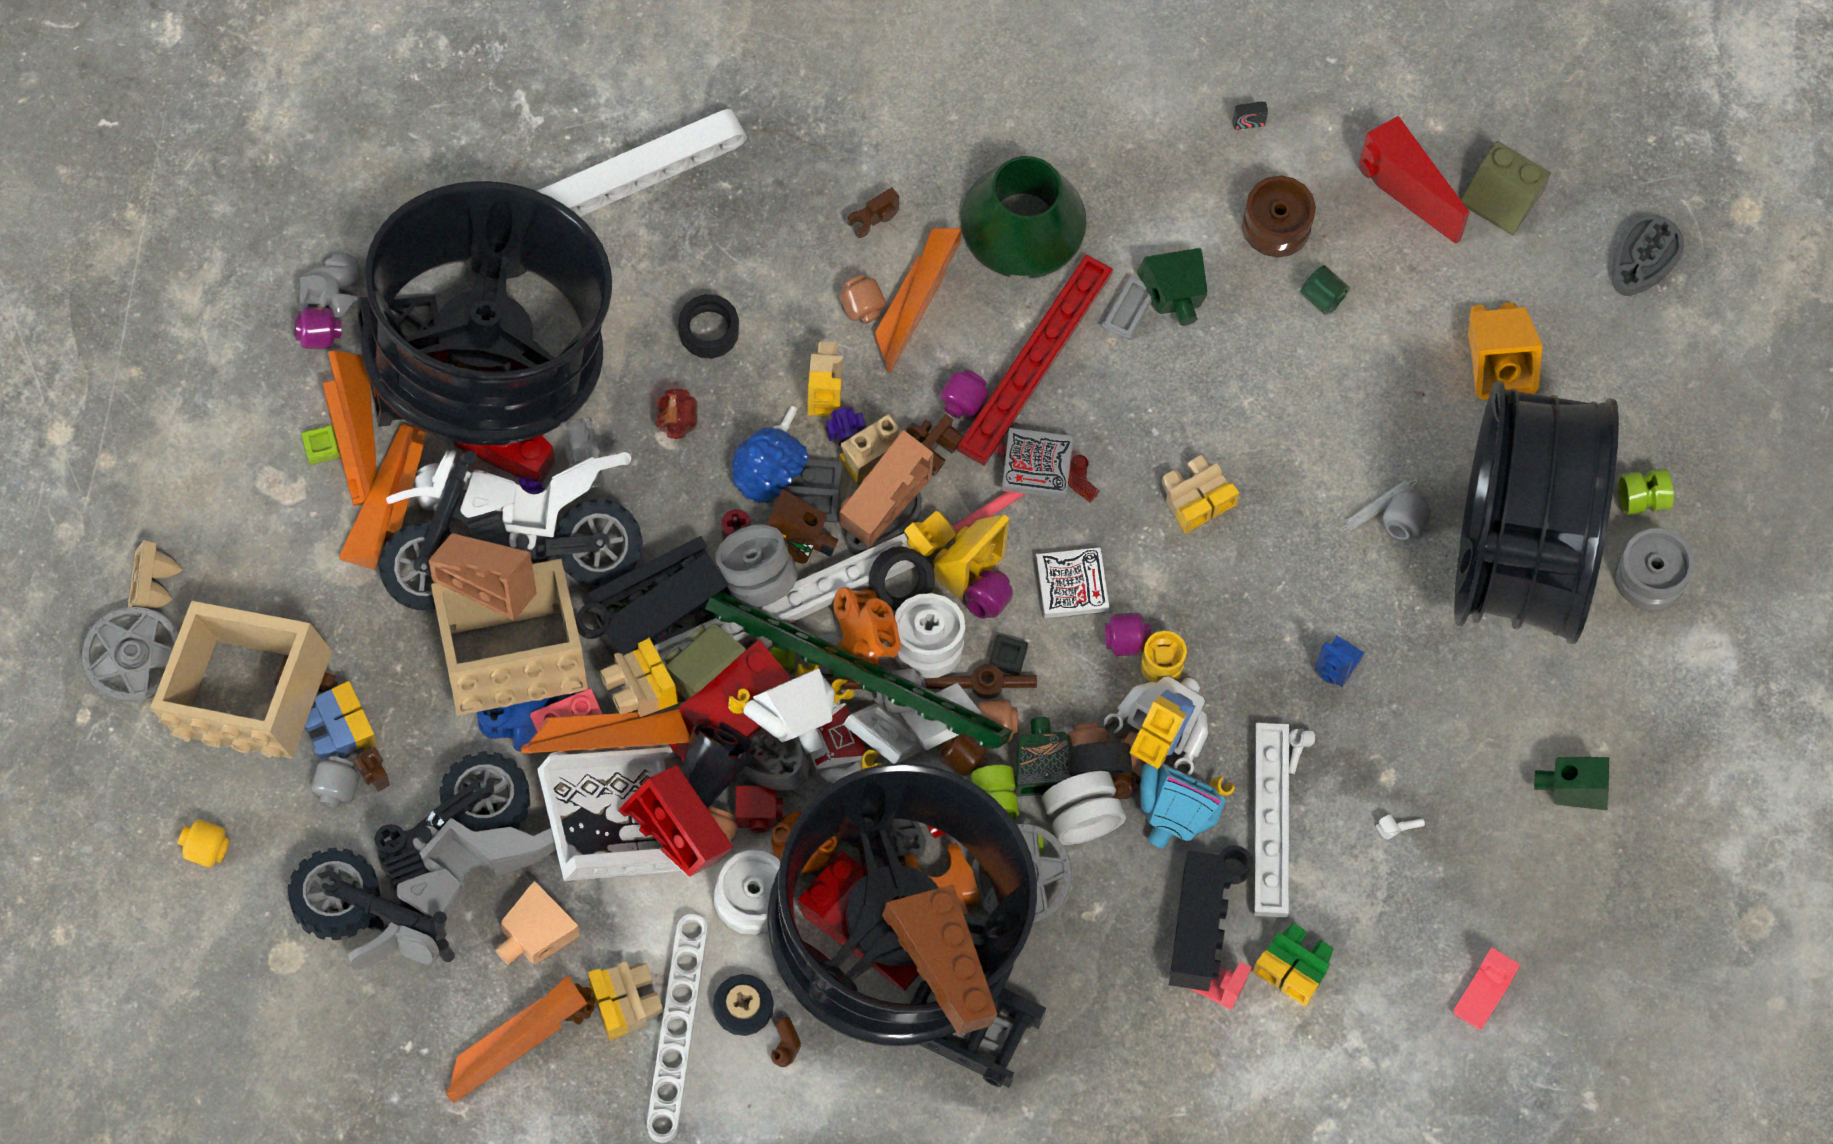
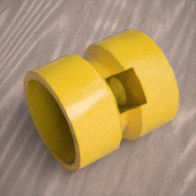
[1141,631,1187,683]

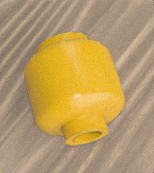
[178,819,231,868]

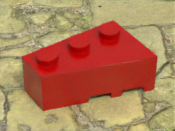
[453,435,555,482]
[617,765,733,877]

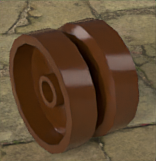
[1242,175,1316,258]

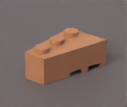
[839,430,934,548]
[429,533,537,621]

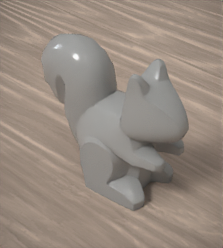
[299,253,360,319]

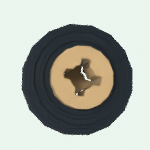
[713,974,774,1036]

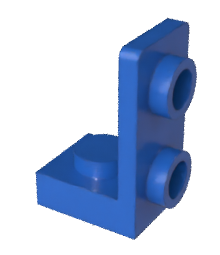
[1315,636,1364,687]

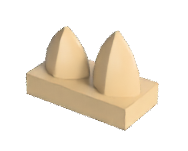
[128,540,182,608]

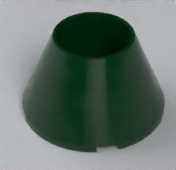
[961,156,1086,278]

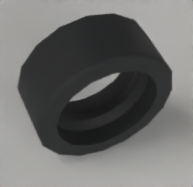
[678,294,739,359]
[869,546,935,611]
[1068,742,1132,776]

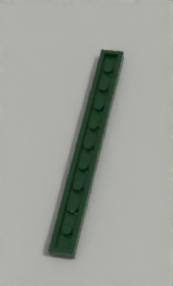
[705,591,1012,749]

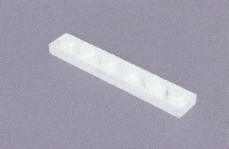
[1254,723,1289,917]

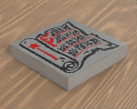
[1001,428,1073,499]

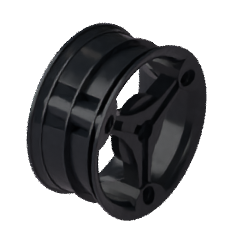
[361,181,612,445]
[1454,380,1619,644]
[767,763,1037,1046]

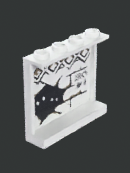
[537,745,683,881]

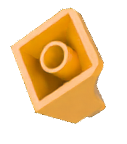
[1468,302,1543,400]

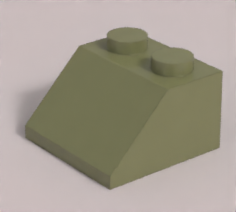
[1461,141,1551,236]
[663,623,746,700]

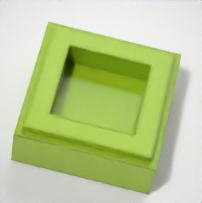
[301,424,341,465]

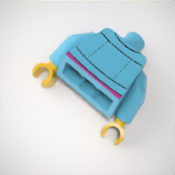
[1140,761,1235,849]

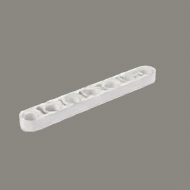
[647,914,707,1143]

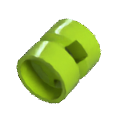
[1618,468,1674,515]
[971,765,1020,819]

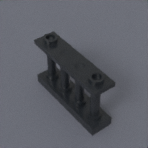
[910,979,1046,1088]

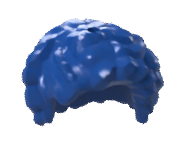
[732,427,809,503]

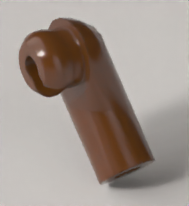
[771,1017,801,1067]

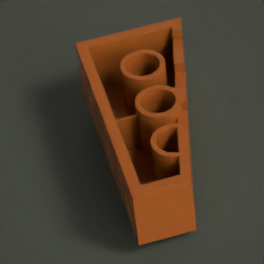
[882,884,997,1035]

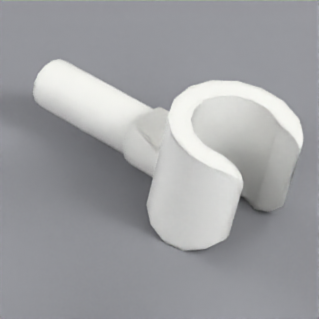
[773,406,797,432]
[1289,729,1315,775]
[1376,815,1425,840]

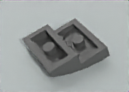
[773,459,842,523]

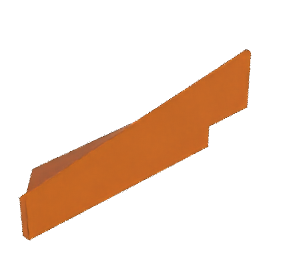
[875,228,962,373]
[322,350,377,506]
[339,424,426,570]
[521,709,690,753]
[446,976,588,1103]

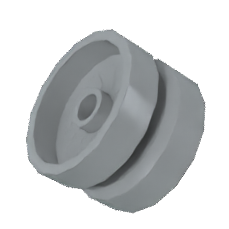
[715,525,798,607]
[1615,528,1694,611]

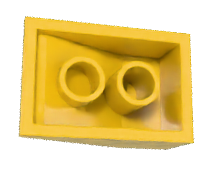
[933,514,1010,601]

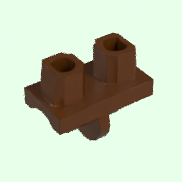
[906,414,963,476]

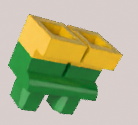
[1252,923,1334,1007]

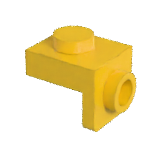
[904,511,958,556]

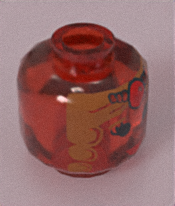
[656,389,698,439]

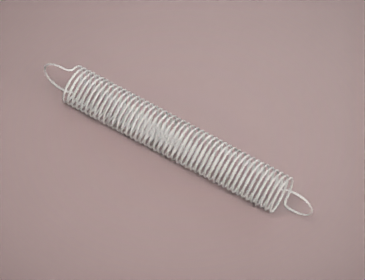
[1340,480,1417,531]

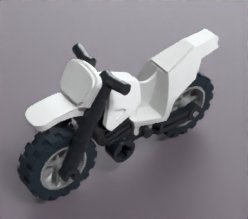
[380,449,643,610]

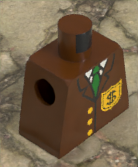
[766,489,839,564]

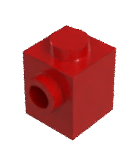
[735,786,783,833]

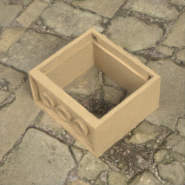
[431,559,588,716]
[150,601,332,759]

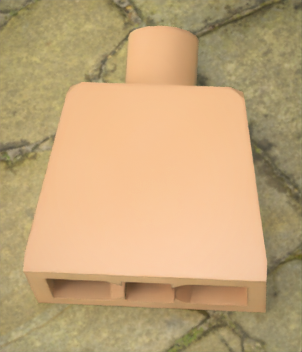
[495,881,580,965]

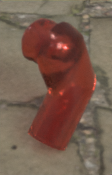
[1068,455,1100,503]

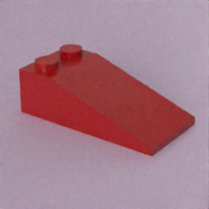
[1359,116,1470,244]
[668,640,792,764]
[798,851,920,991]

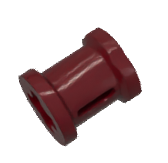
[722,509,751,541]

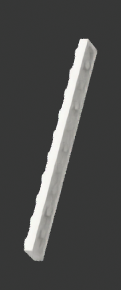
[620,533,915,690]

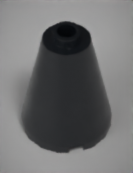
[682,718,756,808]

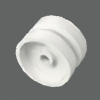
[894,593,966,679]
[1041,771,1127,845]
[714,850,780,935]

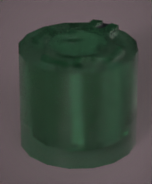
[1300,265,1350,315]

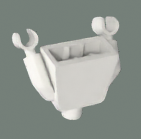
[1104,677,1208,776]

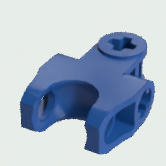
[477,692,576,752]

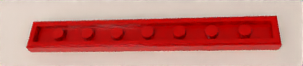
[957,254,1113,466]

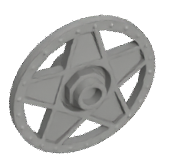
[82,607,178,702]
[972,824,1072,924]

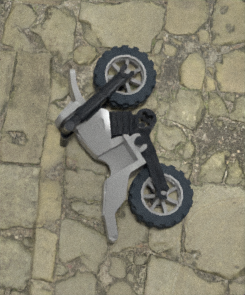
[288,751,556,970]

